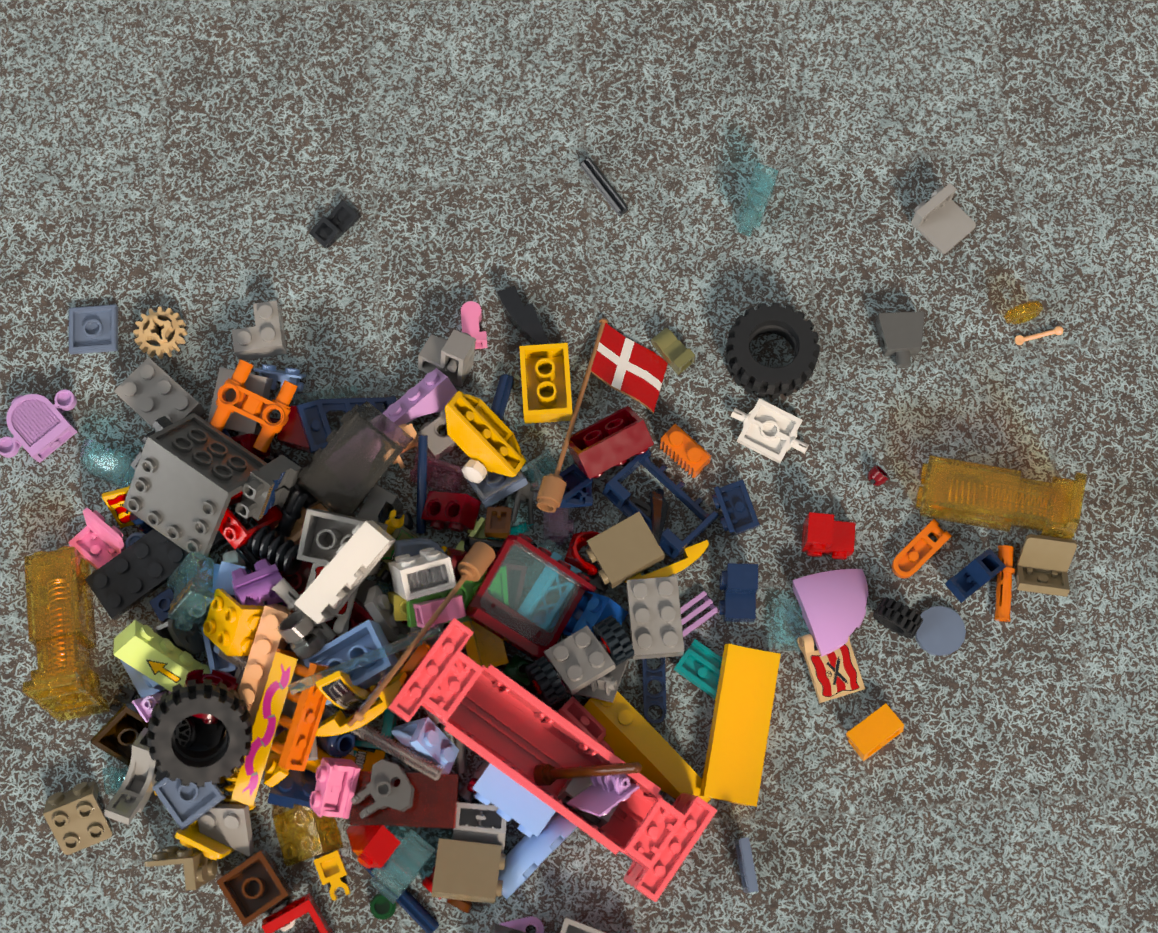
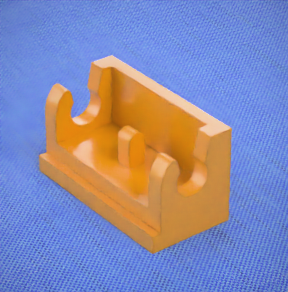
[846,703,904,761]

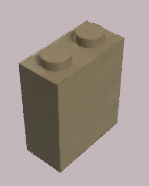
[585,512,665,589]
[431,838,506,904]

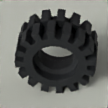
[873,597,923,639]

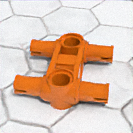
[209,359,298,453]

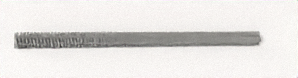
[218,650,444,781]

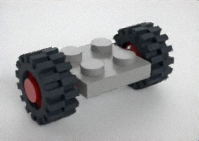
[525,616,635,707]

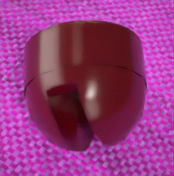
[867,464,889,486]

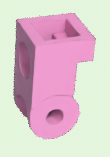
[461,301,487,349]
[413,595,466,628]

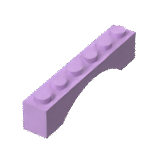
[325,368,457,490]

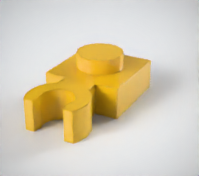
[313,850,351,901]

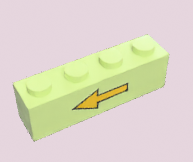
[113,620,211,692]

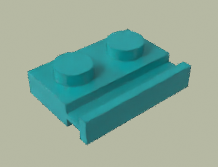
[674,639,722,699]

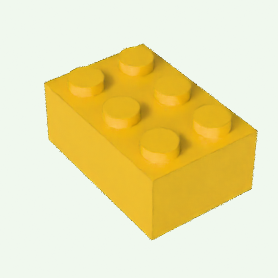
[519,343,573,424]

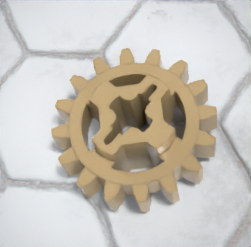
[133,306,188,359]

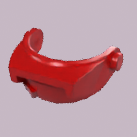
[565,531,600,575]

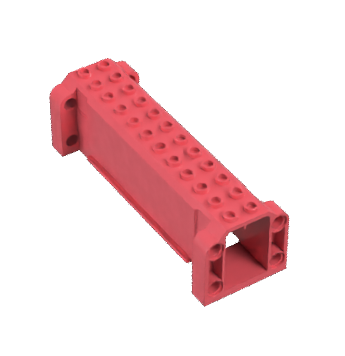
[387,618,717,902]

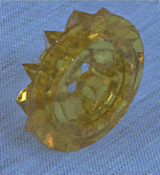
[1004,301,1043,325]

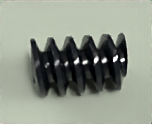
[247,525,303,575]

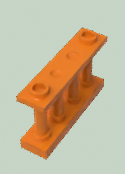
[252,648,337,771]

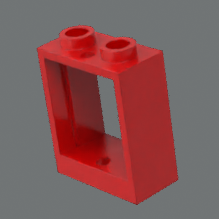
[218,491,283,549]
[262,892,333,933]

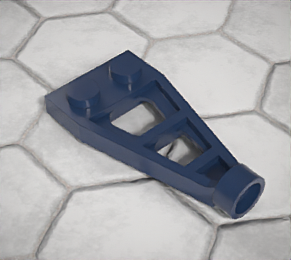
[296,395,397,454]

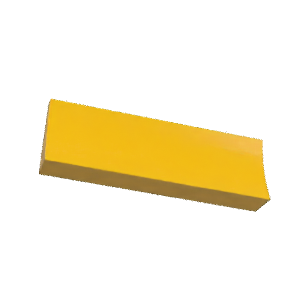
[700,644,781,806]

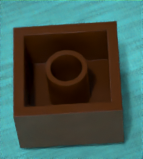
[216,850,294,926]

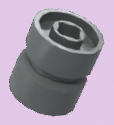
[278,610,327,660]

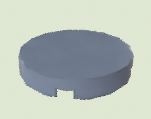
[915,606,966,656]

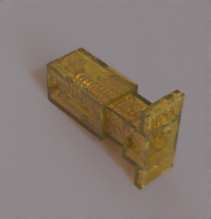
[916,456,1087,540]
[23,546,109,722]

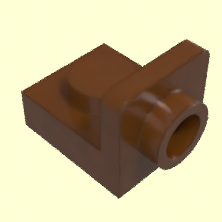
[484,506,513,538]

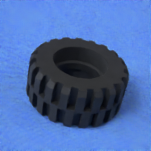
[725,302,820,399]
[148,679,252,787]

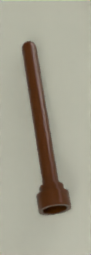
[533,762,642,786]

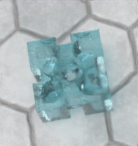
[370,829,436,904]

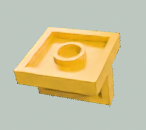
[461,621,509,668]

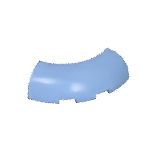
[498,812,577,900]

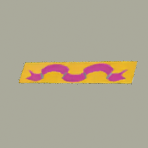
[231,652,298,807]

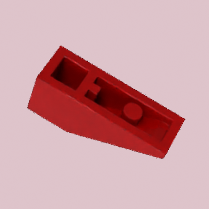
[346,825,401,869]

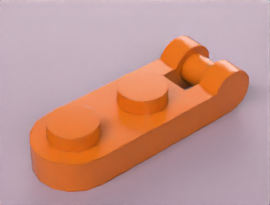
[891,519,952,579]

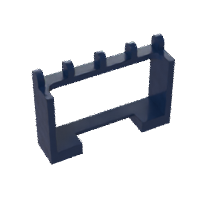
[602,450,720,561]

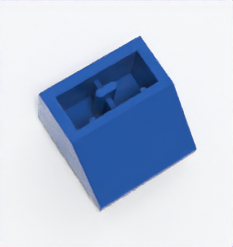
[562,591,628,637]

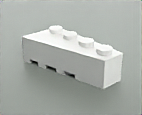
[294,520,396,624]

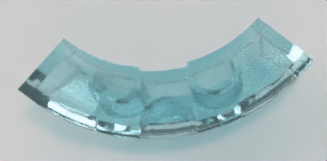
[80,438,135,488]

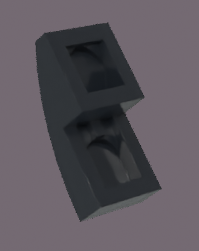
[309,200,361,249]

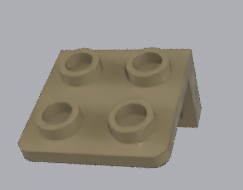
[1015,534,1077,597]
[43,780,113,855]
[144,846,218,891]

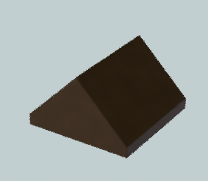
[90,703,149,766]

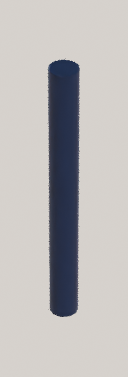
[416,435,428,534]

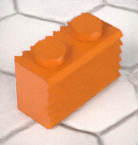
[660,424,711,478]

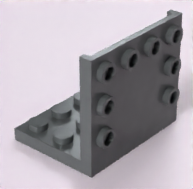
[123,413,267,562]

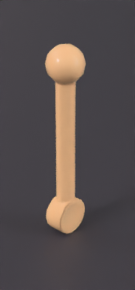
[1015,326,1063,345]

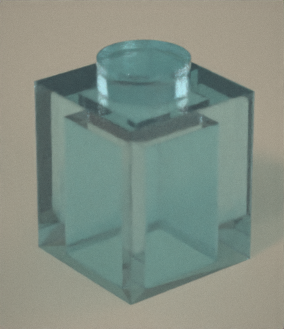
[521,450,557,488]

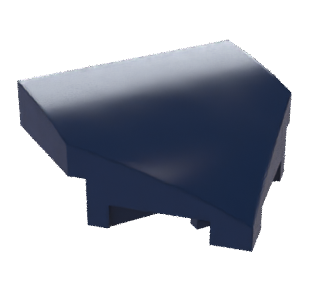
[538,464,593,508]

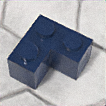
[719,563,758,623]

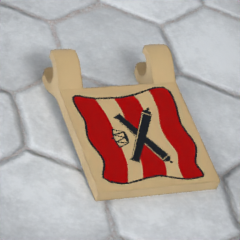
[797,634,865,703]

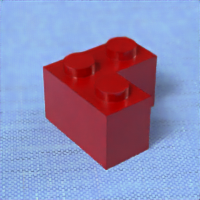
[801,512,856,560]

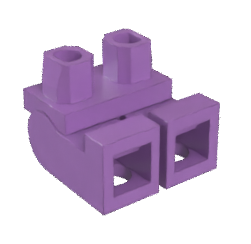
[232,559,288,607]

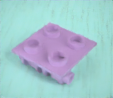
[567,774,640,817]

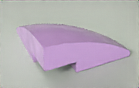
[792,569,868,657]

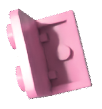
[68,508,126,570]

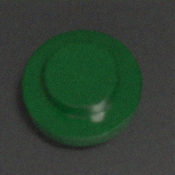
[370,893,396,920]

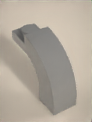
[105,727,158,825]

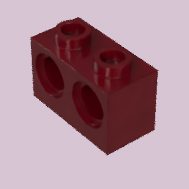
[421,491,481,532]

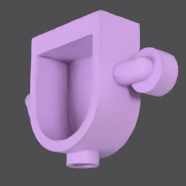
[0,390,78,463]

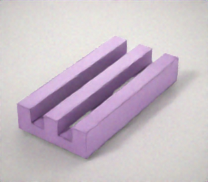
[680,591,719,638]

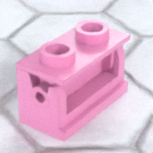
[310,757,360,819]

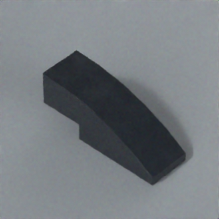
[497,285,549,345]

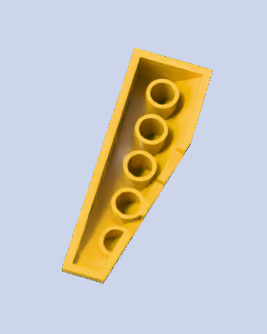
[583,691,712,803]

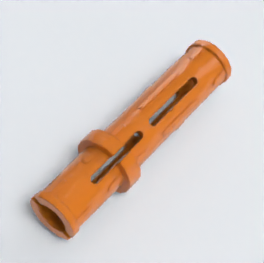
[994,545,1015,622]

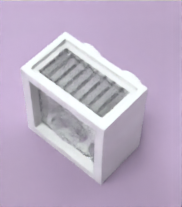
[388,548,456,601]

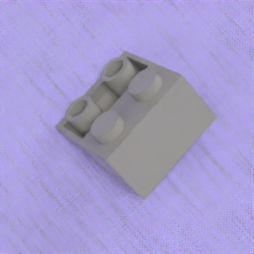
[453,802,507,854]

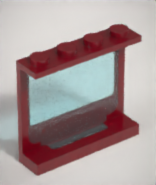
[465,533,596,664]

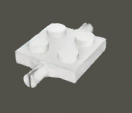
[731,398,809,464]

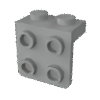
[911,183,976,254]

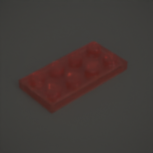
[350,771,459,829]

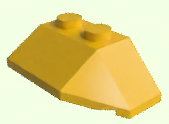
[445,391,526,477]

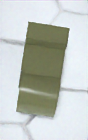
[651,328,695,375]

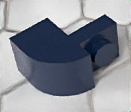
[944,547,1006,603]

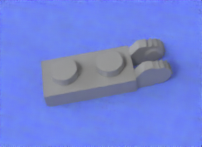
[364,585,411,652]

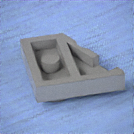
[198,804,255,856]

